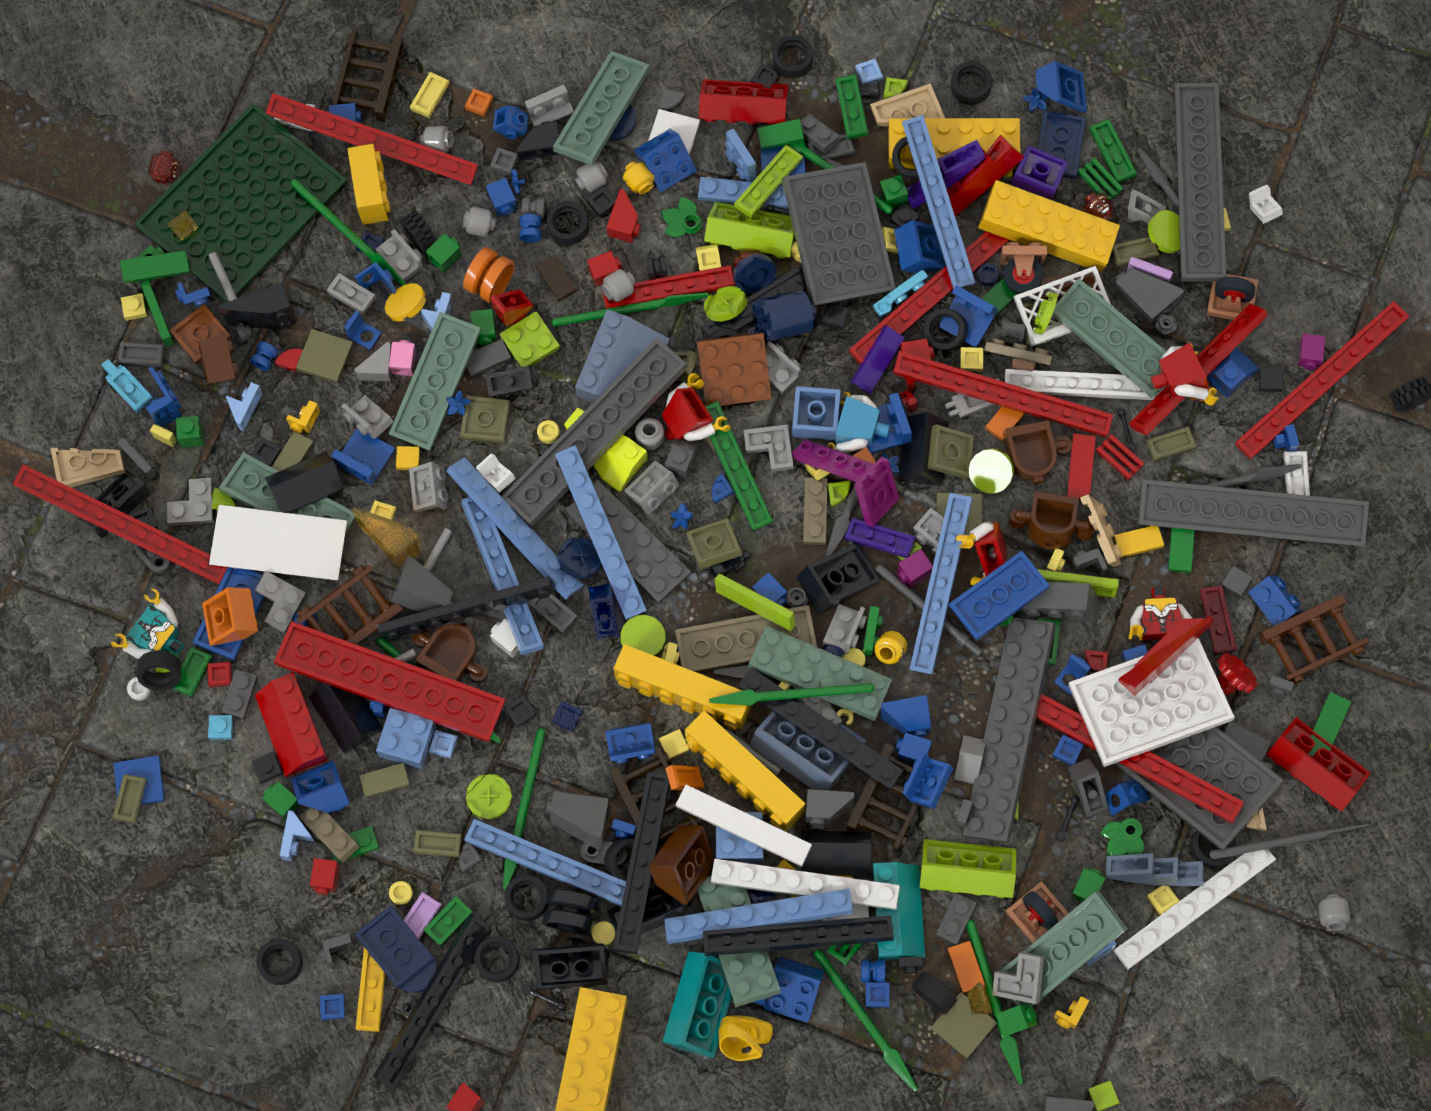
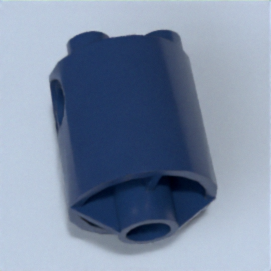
[752,290,816,342]

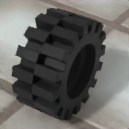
[400,210,437,252]
[1390,377,1431,413]

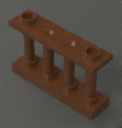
[295,564,402,644]
[1259,594,1369,685]

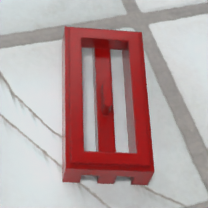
[1096,434,1144,481]

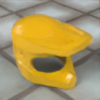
[718,1015,773,1061]

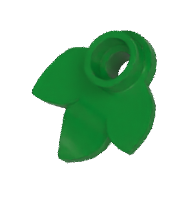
[662,197,702,237]
[1101,818,1144,856]

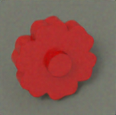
[1217,652,1258,695]

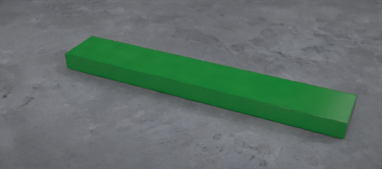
[706,401,773,531]

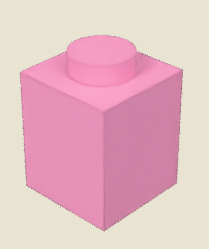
[389,340,417,376]

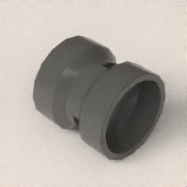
[522,196,546,219]

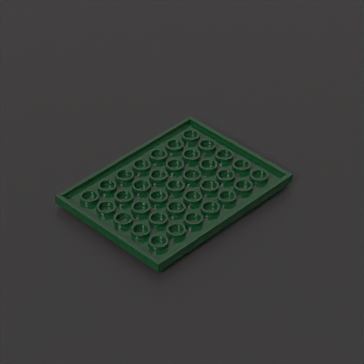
[134,103,348,302]

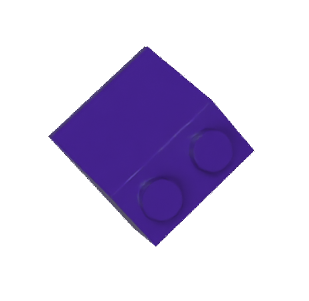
[1011,145,1068,200]

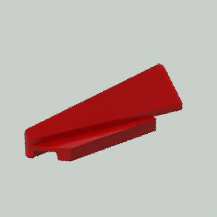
[946,134,1024,217]
[1118,616,1213,696]

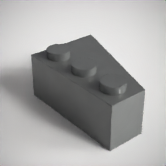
[1021,582,1100,624]

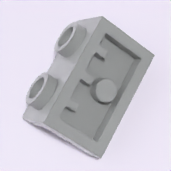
[525,84,574,126]
[375,229,423,282]
[765,341,801,395]
[341,395,394,439]
[624,460,679,515]
[409,462,448,513]
[913,508,944,555]
[822,604,867,655]

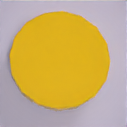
[385,283,426,322]

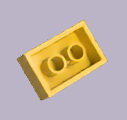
[347,144,391,225]

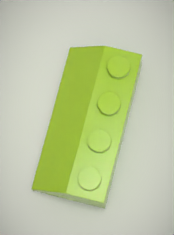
[704,202,796,258]
[920,839,1016,898]

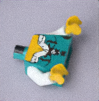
[111,588,184,659]

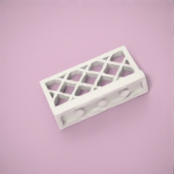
[1013,266,1114,347]

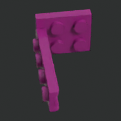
[792,439,899,527]

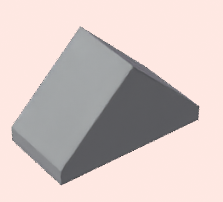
[354,342,392,381]
[954,735,985,784]

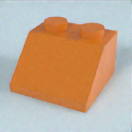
[202,587,258,646]

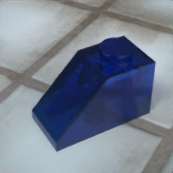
[588,584,619,639]

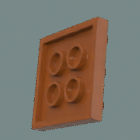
[697,332,772,407]

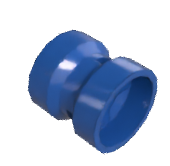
[519,214,541,243]
[249,341,279,371]
[861,959,885,983]

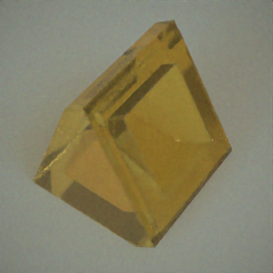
[168,210,198,240]
[967,982,992,1014]

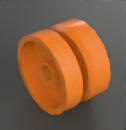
[463,247,515,304]

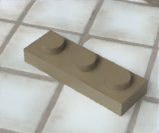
[985,338,1052,365]
[803,478,827,545]
[299,807,360,863]

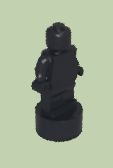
[858,81,880,99]
[709,550,751,579]

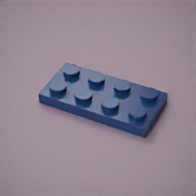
[949,551,1050,641]
[192,567,265,661]

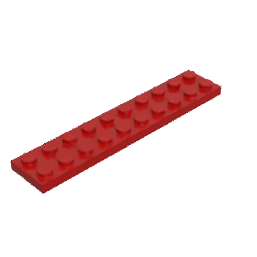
[274,621,505,743]

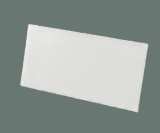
[209,505,347,580]

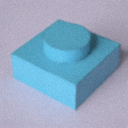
[208,715,233,740]

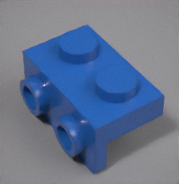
[175,282,212,307]
[1248,575,1302,626]
[605,722,656,763]
[903,753,953,809]

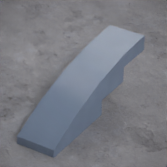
[1106,853,1204,886]

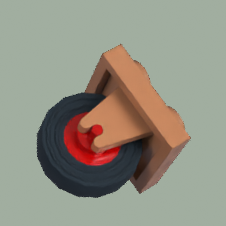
[1000,242,1047,294]
[1206,274,1258,320]
[1005,881,1069,944]

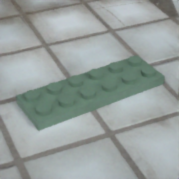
[553,51,650,166]
[1052,279,1167,398]
[389,312,482,451]
[219,452,358,536]
[748,626,892,721]
[697,876,781,1007]
[1000,891,1127,1007]

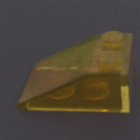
[351,507,421,568]

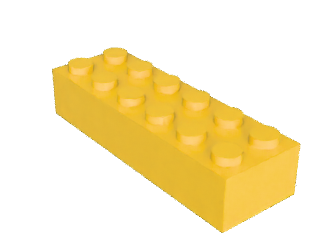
[888,118,1020,169]
[978,180,1120,273]
[613,644,752,731]
[685,711,806,832]
[555,987,628,1111]

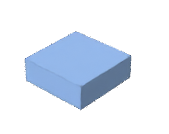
[855,58,883,85]
[429,730,458,759]

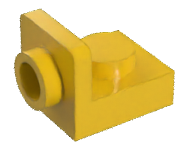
[286,400,320,434]
[1054,996,1089,1029]

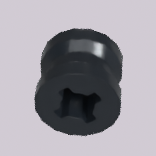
[646,255,667,279]

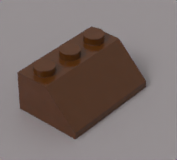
[649,825,715,904]

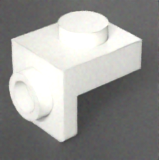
[1249,185,1283,224]
[476,453,515,493]

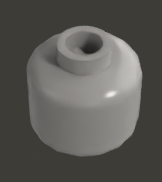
[420,125,454,153]
[575,161,608,193]
[462,206,496,237]
[601,269,636,302]
[635,418,665,450]
[1318,894,1350,931]

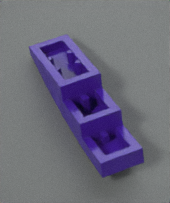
[906,140,985,209]

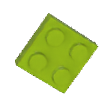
[499,311,560,367]

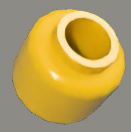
[623,161,655,195]
[874,631,907,664]

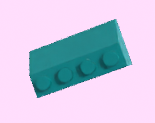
[873,862,925,961]
[662,951,732,1058]

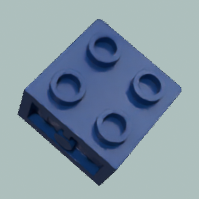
[634,128,696,192]
[939,285,999,347]
[146,367,182,427]
[866,392,912,454]
[331,429,395,486]
[764,957,824,1022]

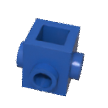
[493,105,528,139]

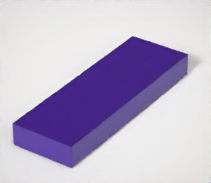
[851,326,904,394]
[845,517,916,558]

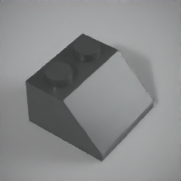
[806,789,854,831]

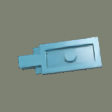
[872,270,928,317]
[101,359,153,413]

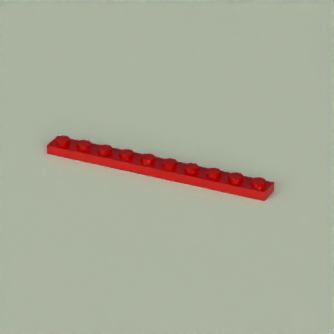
[265,93,478,185]
[849,231,1011,365]
[1235,301,1409,460]
[893,351,1113,437]
[13,465,228,585]
[1036,694,1244,824]

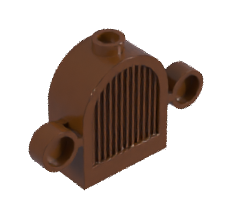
[998,420,1072,485]
[1009,491,1095,549]
[413,622,488,683]

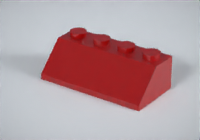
[699,79,788,125]
[255,672,329,778]
[1266,717,1371,812]

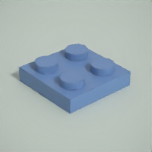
[725,129,756,182]

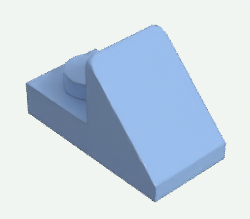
[420,292,453,332]
[226,382,262,431]
[280,811,314,861]

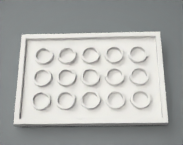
[1069,638,1234,767]

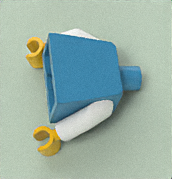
[827,392,890,453]

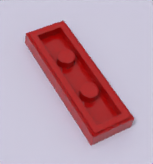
[1067,434,1096,501]

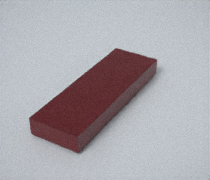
[1199,585,1237,655]

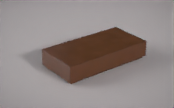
[1012,357,1036,372]

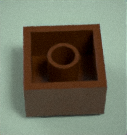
[198,335,238,387]

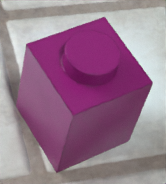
[1297,333,1325,370]
[897,549,933,588]

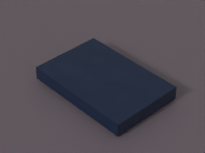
[1037,111,1087,179]
[354,905,435,989]

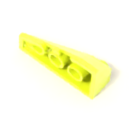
[564,408,648,493]

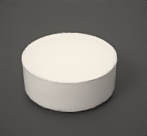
[127,677,151,701]

